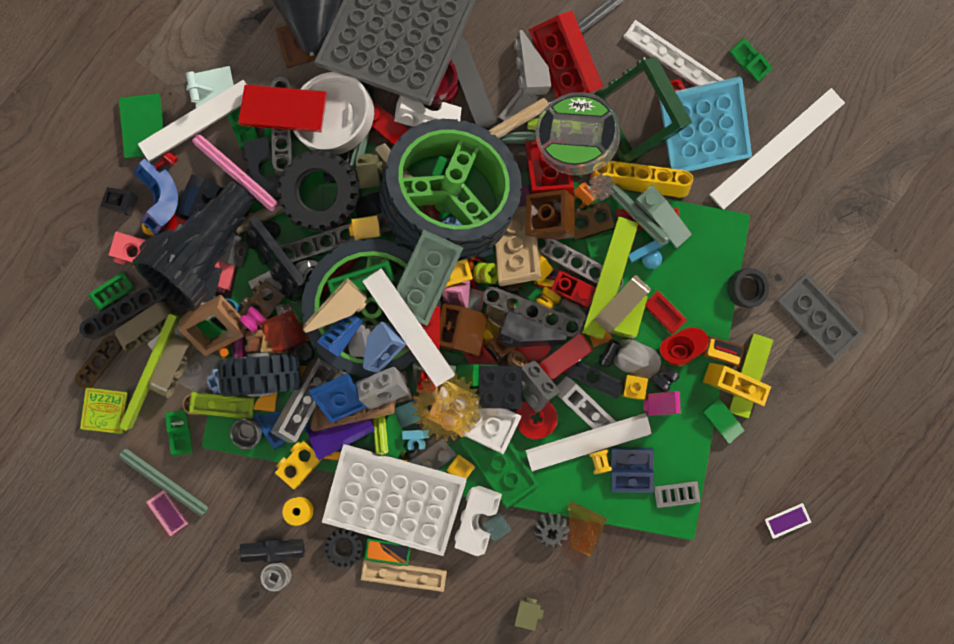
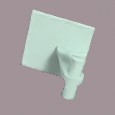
[186,66,234,108]

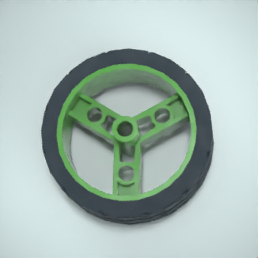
[379,118,522,261]
[302,239,440,377]

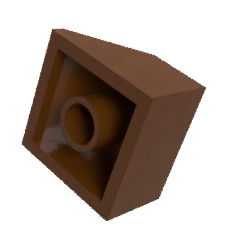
[526,190,574,240]

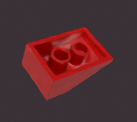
[525,139,574,196]

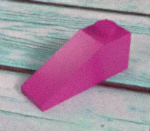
[643,391,680,416]

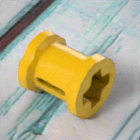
[589,450,612,474]

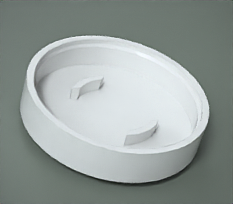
[293,72,374,155]

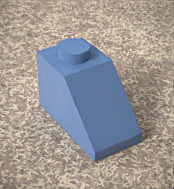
[363,322,406,373]

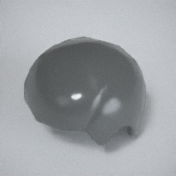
[230,418,262,449]

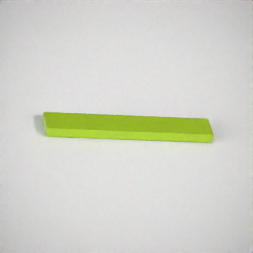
[582,217,638,339]
[120,312,182,431]

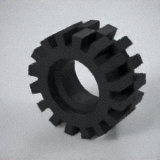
[324,529,363,568]

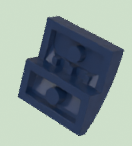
[611,447,654,493]

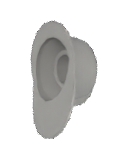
[613,339,661,378]

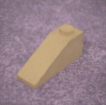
[303,278,367,333]

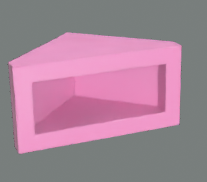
[442,281,470,308]

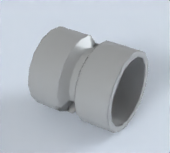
[260,562,292,592]

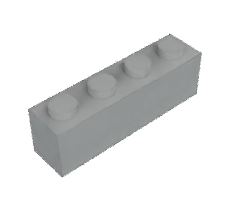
[271,358,331,443]

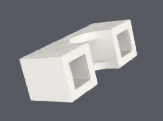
[394,95,461,127]
[454,486,502,556]

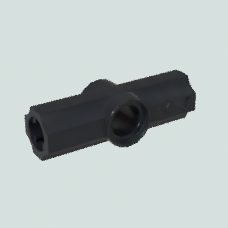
[563,362,625,399]
[239,539,305,562]

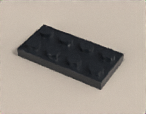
[246,216,306,302]

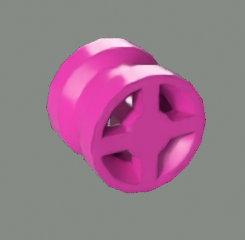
[239,306,266,333]

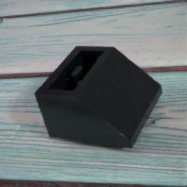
[175,174,224,218]

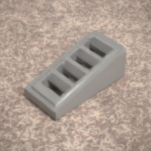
[654,481,700,508]

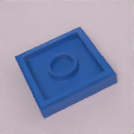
[310,374,367,423]

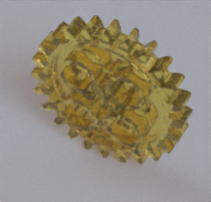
[412,373,482,441]

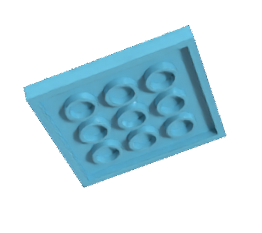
[660,77,752,172]

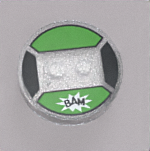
[536,92,620,175]

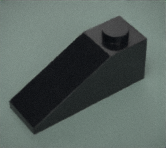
[496,311,567,347]

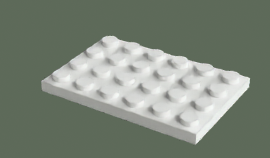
[322,444,466,556]

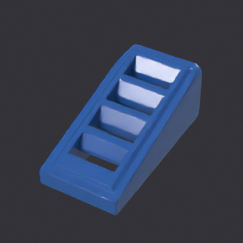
[317,315,363,357]

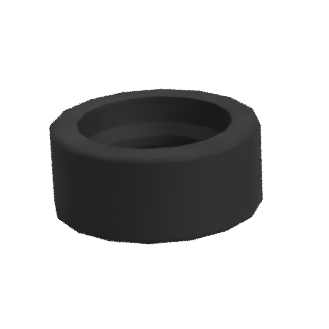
[727,268,769,308]

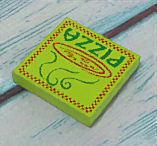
[80,388,129,434]

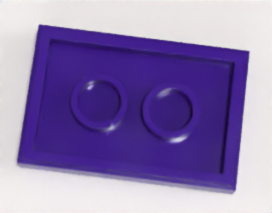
[307,419,375,460]

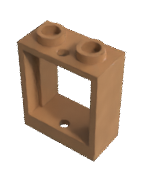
[178,295,246,356]

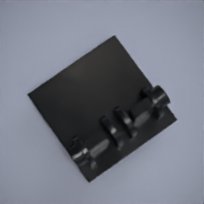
[479,365,522,409]

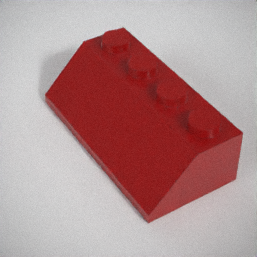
[528,10,603,101]

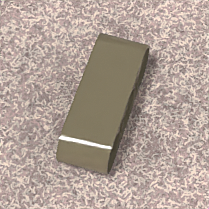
[594,275,651,334]
[115,301,172,352]
[148,335,194,398]

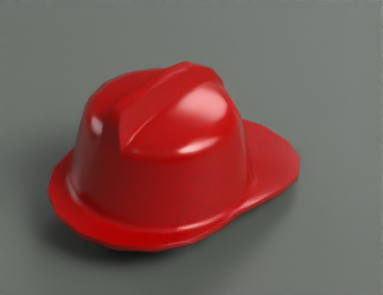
[660,327,709,367]

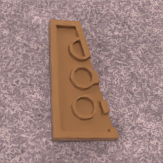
[310,400,396,431]

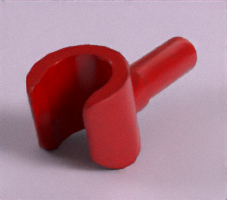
[154,153,178,170]

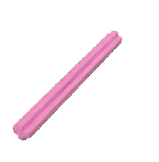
[192,134,279,211]

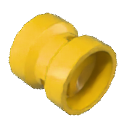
[535,287,561,315]

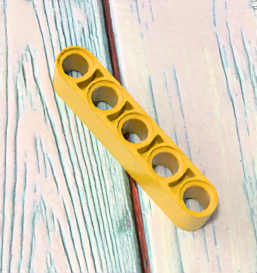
[590,160,693,197]

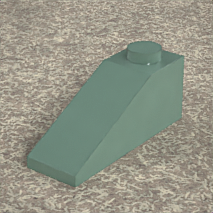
[635,185,692,249]

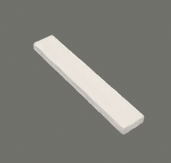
[623,20,724,87]
[138,80,247,162]
[362,268,455,387]
[525,413,651,471]

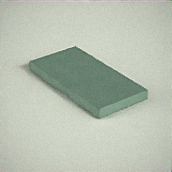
[396,229,463,326]

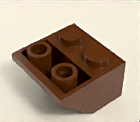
[439,303,489,356]

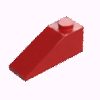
[371,102,408,146]

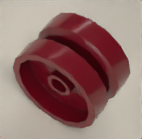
[422,60,459,108]

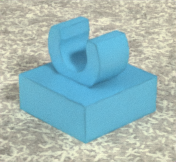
[402,430,430,450]

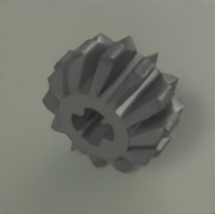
[533,512,570,549]

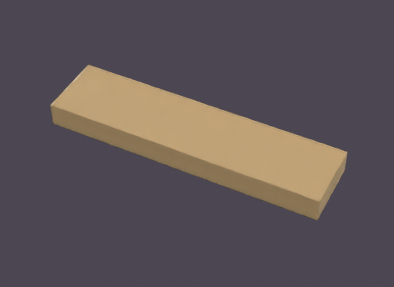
[361,559,447,592]

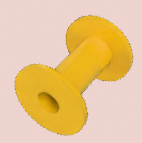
[282,497,314,526]

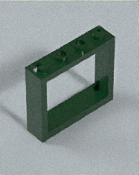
[594,57,692,163]

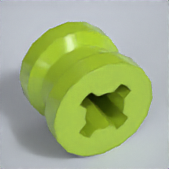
[473,263,498,284]

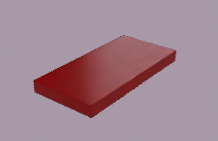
[238,85,327,133]

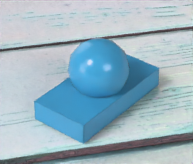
[627,240,668,269]

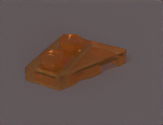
[568,501,608,557]

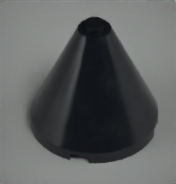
[273,0,341,56]

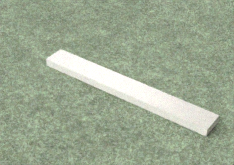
[709,88,845,209]

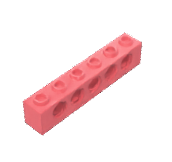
[109,232,238,293]

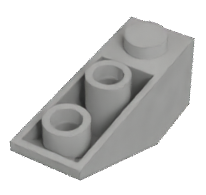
[513,30,551,95]

